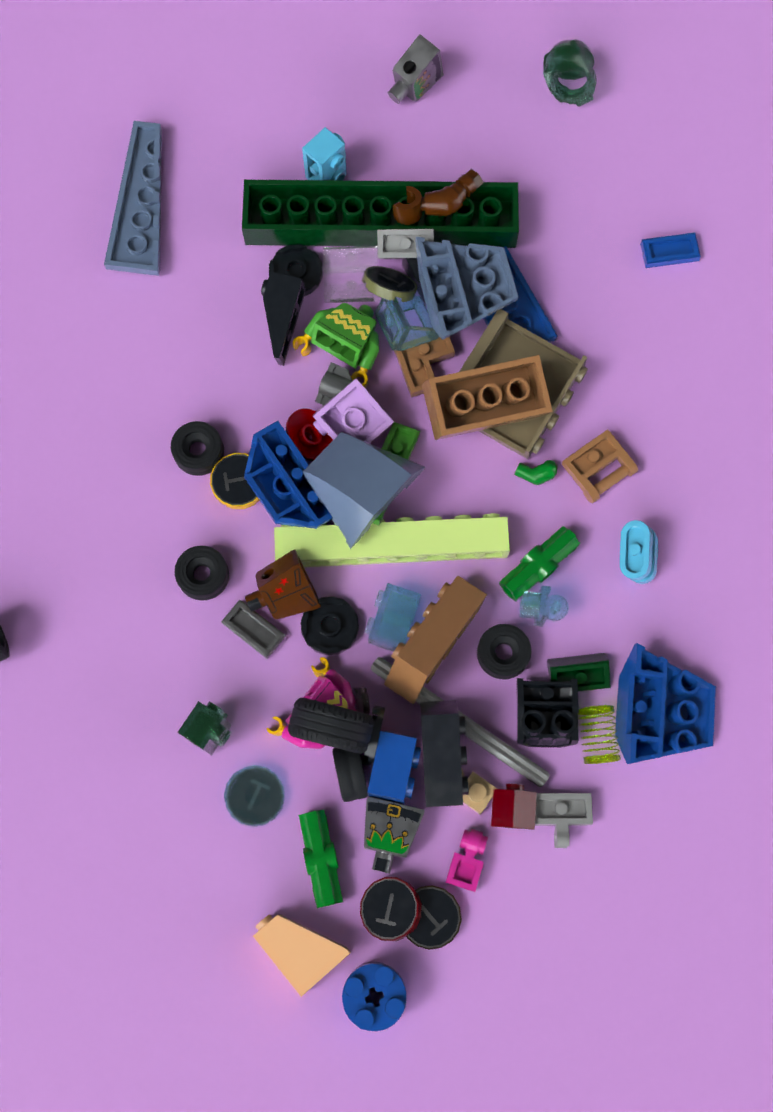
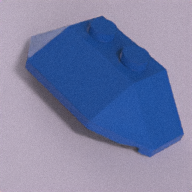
[244,421,333,529]

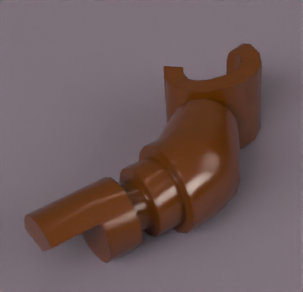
[393,169,484,225]

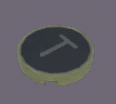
[362,266,417,302]

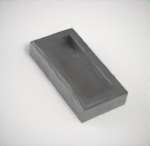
[221,600,286,659]

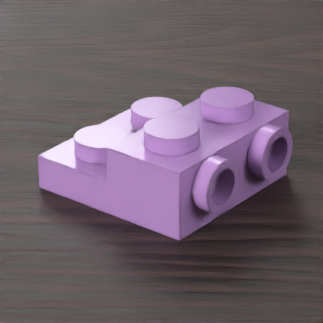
[313,378,394,443]

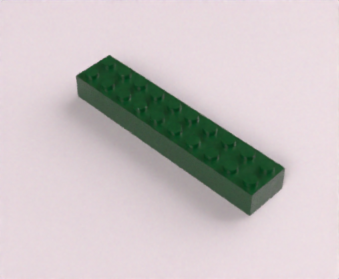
[242,179,519,248]

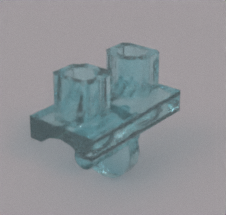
[519,586,569,627]

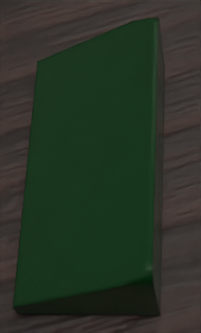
[547,653,611,692]

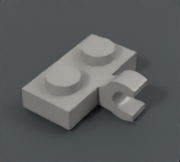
[535,793,593,848]

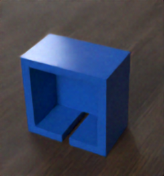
[367,731,421,805]

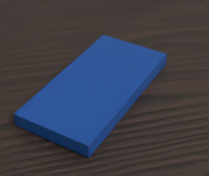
[483,246,558,343]

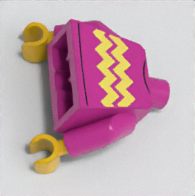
[266,657,357,749]

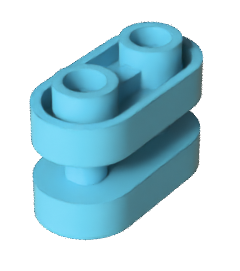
[620,520,658,584]

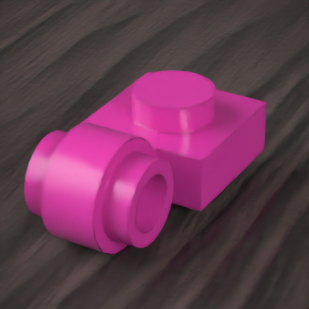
[445,828,488,892]

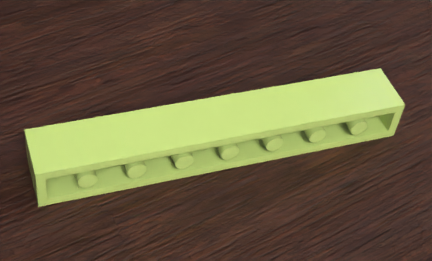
[274,513,510,567]

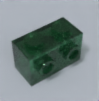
[177,701,232,756]

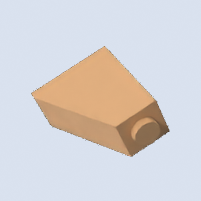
[253,914,351,997]

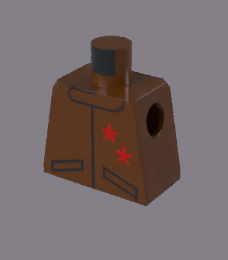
[245,549,320,619]

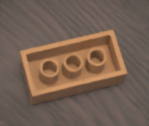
[422,355,553,440]

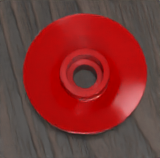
[286,408,333,461]

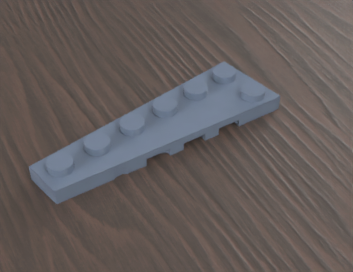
[104,121,162,276]

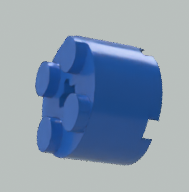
[342,962,406,1031]

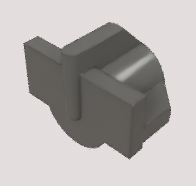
[315,362,353,405]

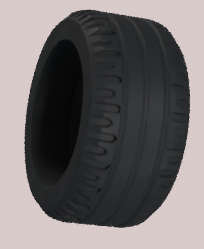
[288,697,374,754]

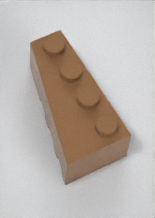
[384,576,487,705]

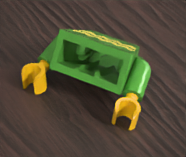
[293,303,379,388]

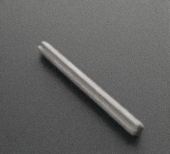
[371,657,550,787]

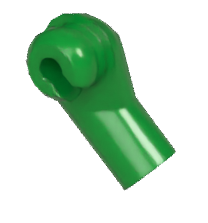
[514,460,558,485]

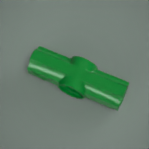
[499,526,580,602]
[299,809,343,908]

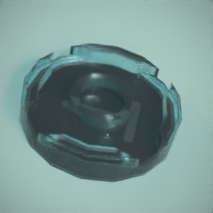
[224,765,285,827]

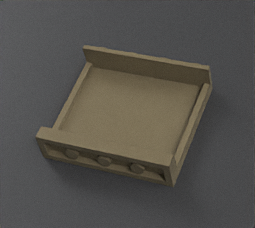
[459,309,588,459]

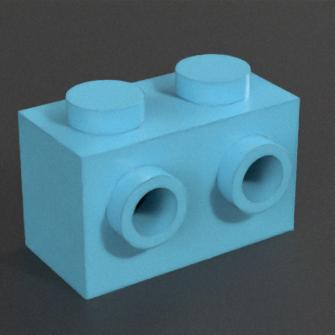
[302,127,347,181]

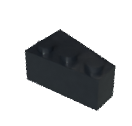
[420,700,469,807]

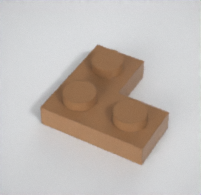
[393,331,455,398]

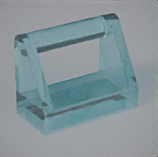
[375,296,439,351]

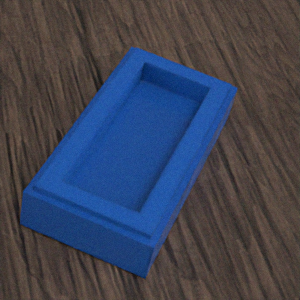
[640,233,701,268]

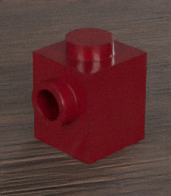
[491,784,537,830]

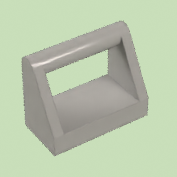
[377,229,434,259]

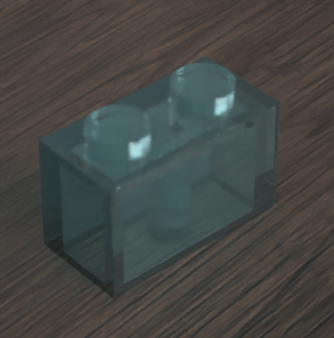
[365,583,421,652]

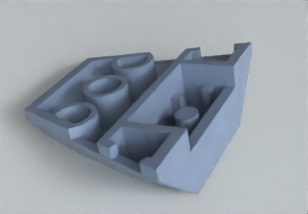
[415,237,519,340]
[303,432,425,549]

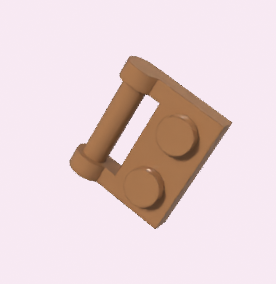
[562,429,638,503]

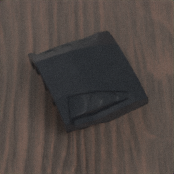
[516,678,579,748]

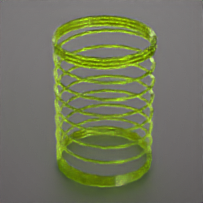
[578,705,621,764]

